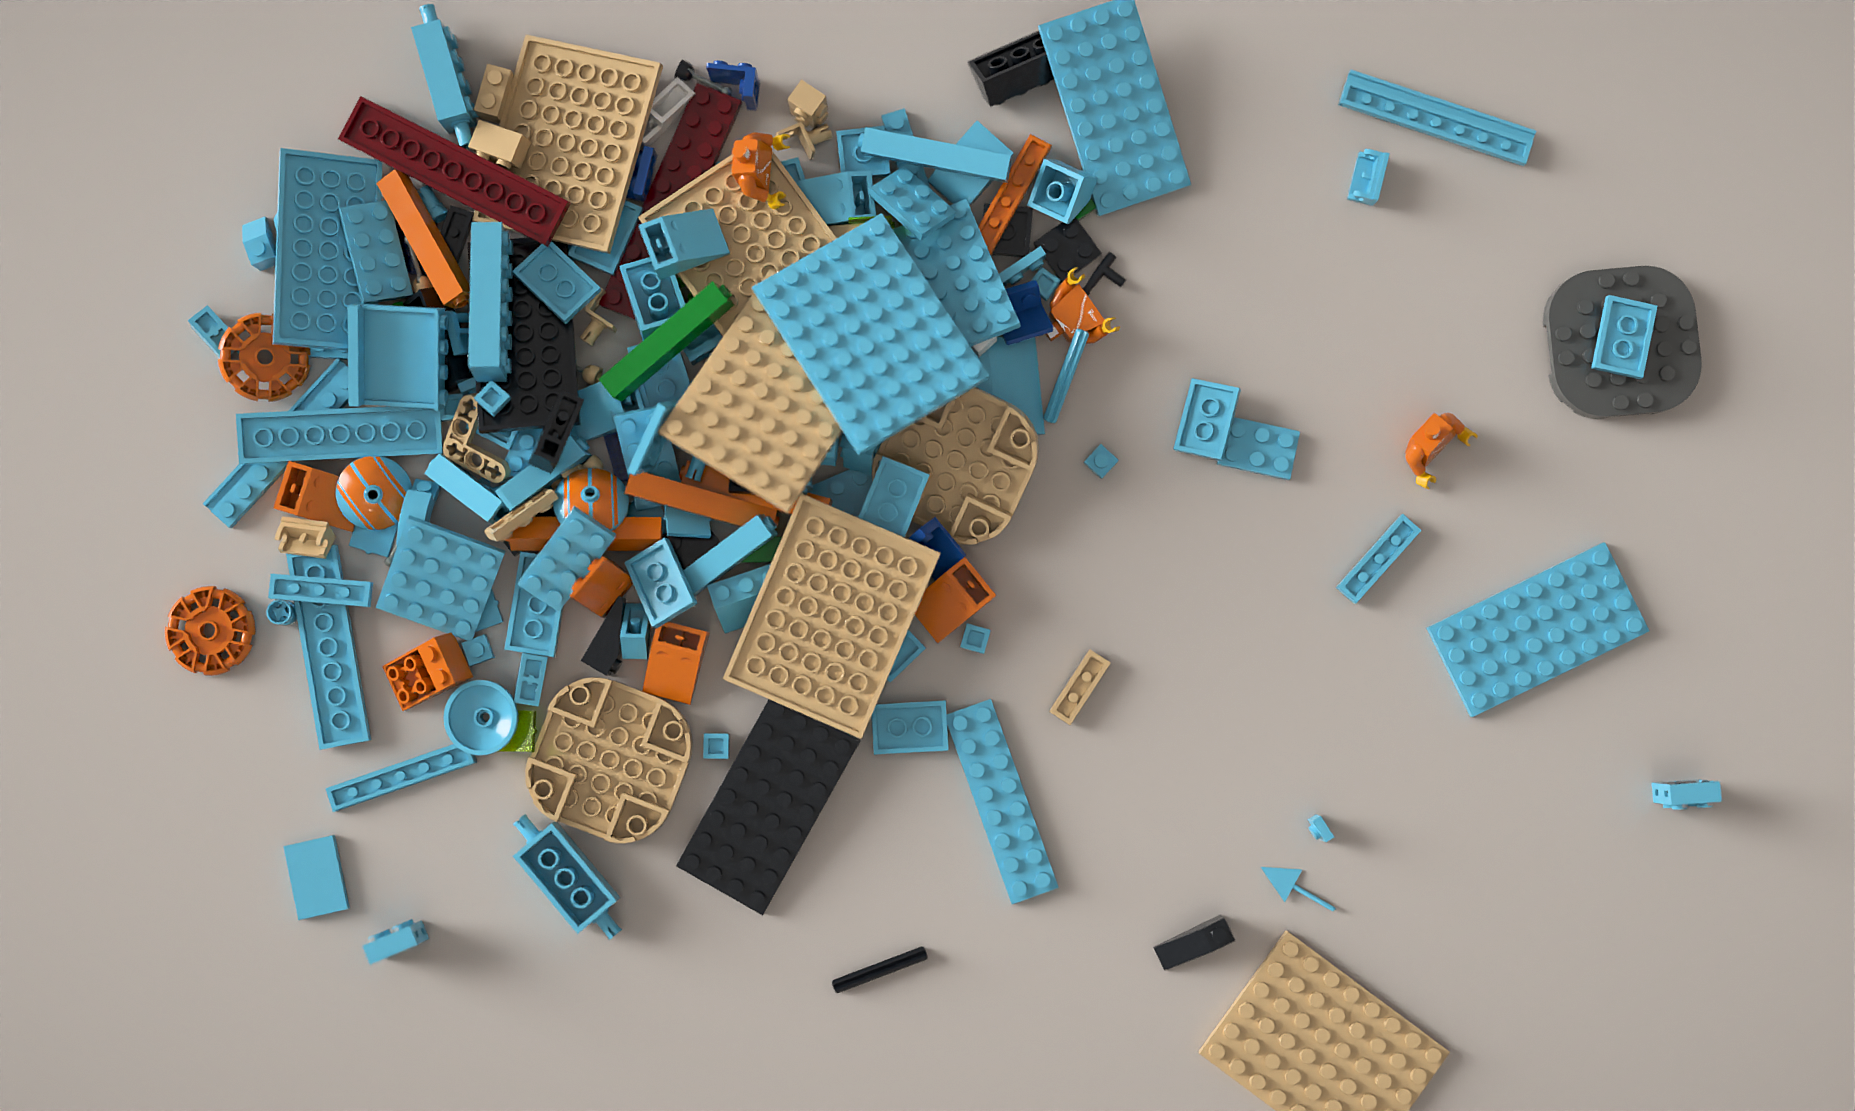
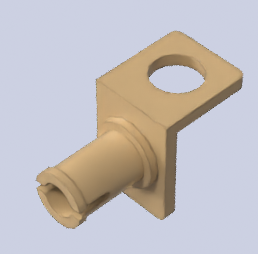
[775,122,832,160]
[579,288,617,346]

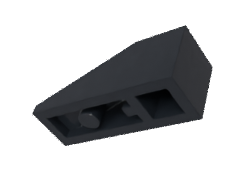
[528,389,584,474]
[581,596,626,676]
[1153,915,1236,971]

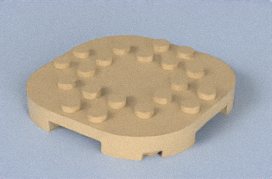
[872,387,1039,545]
[525,677,693,843]

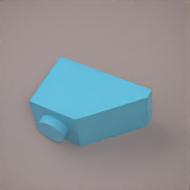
[242,217,276,271]
[620,603,651,659]

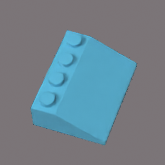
[975,337,1045,435]

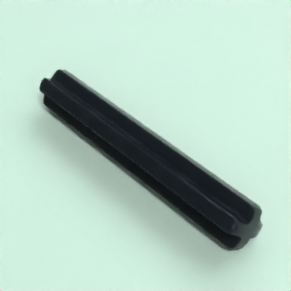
[832,946,928,993]

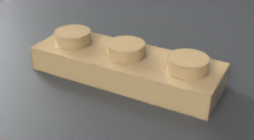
[484,488,559,542]
[1049,649,1110,725]

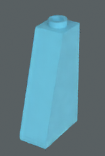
[495,435,592,511]
[424,454,511,524]

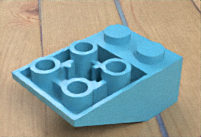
[795,171,876,226]
[638,208,730,280]
[575,382,645,441]

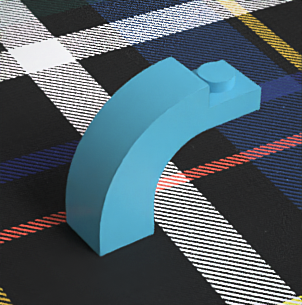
[396,479,441,549]

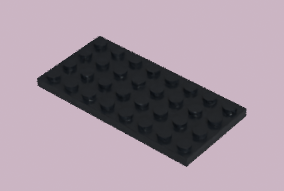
[467,237,581,434]
[676,699,861,915]

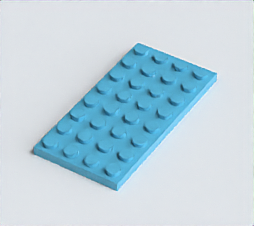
[1038,0,1191,216]
[273,148,382,351]
[1426,542,1649,717]

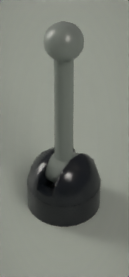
[674,59,732,96]

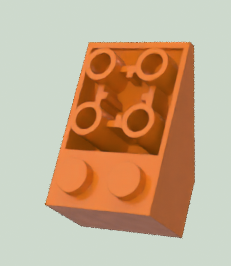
[273,461,355,532]
[570,557,633,618]
[915,557,996,643]
[642,622,710,705]
[382,633,473,711]

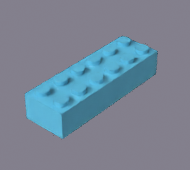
[468,222,513,382]

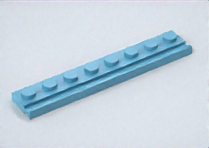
[1338,70,1536,166]
[203,358,348,528]

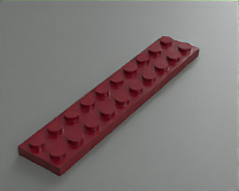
[599,83,742,321]
[338,96,571,247]

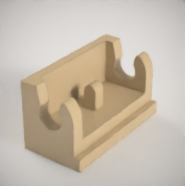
[275,516,336,559]

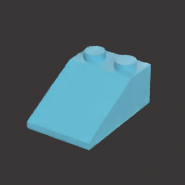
[619,257,685,340]

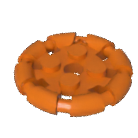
[218,312,311,402]
[165,586,256,676]

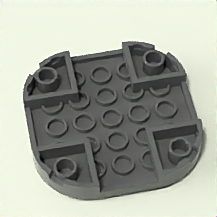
[1543,266,1702,419]

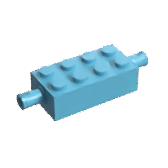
[411,4,479,149]
[513,814,622,940]

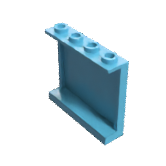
[348,304,449,411]

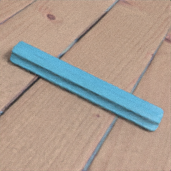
[1043,329,1089,423]

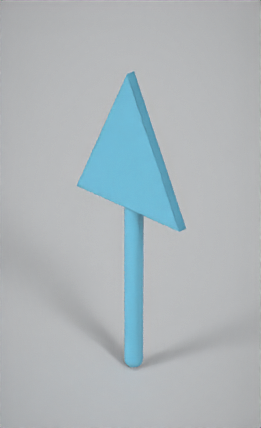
[1261,867,1335,911]

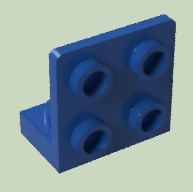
[706,60,760,111]
[626,146,657,202]
[1002,280,1053,345]
[908,517,966,581]

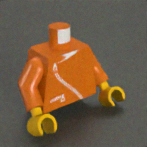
[732,132,790,209]
[1045,267,1120,344]
[1405,413,1478,490]

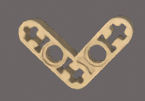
[443,393,511,483]

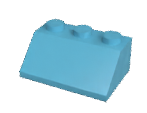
[707,564,771,634]

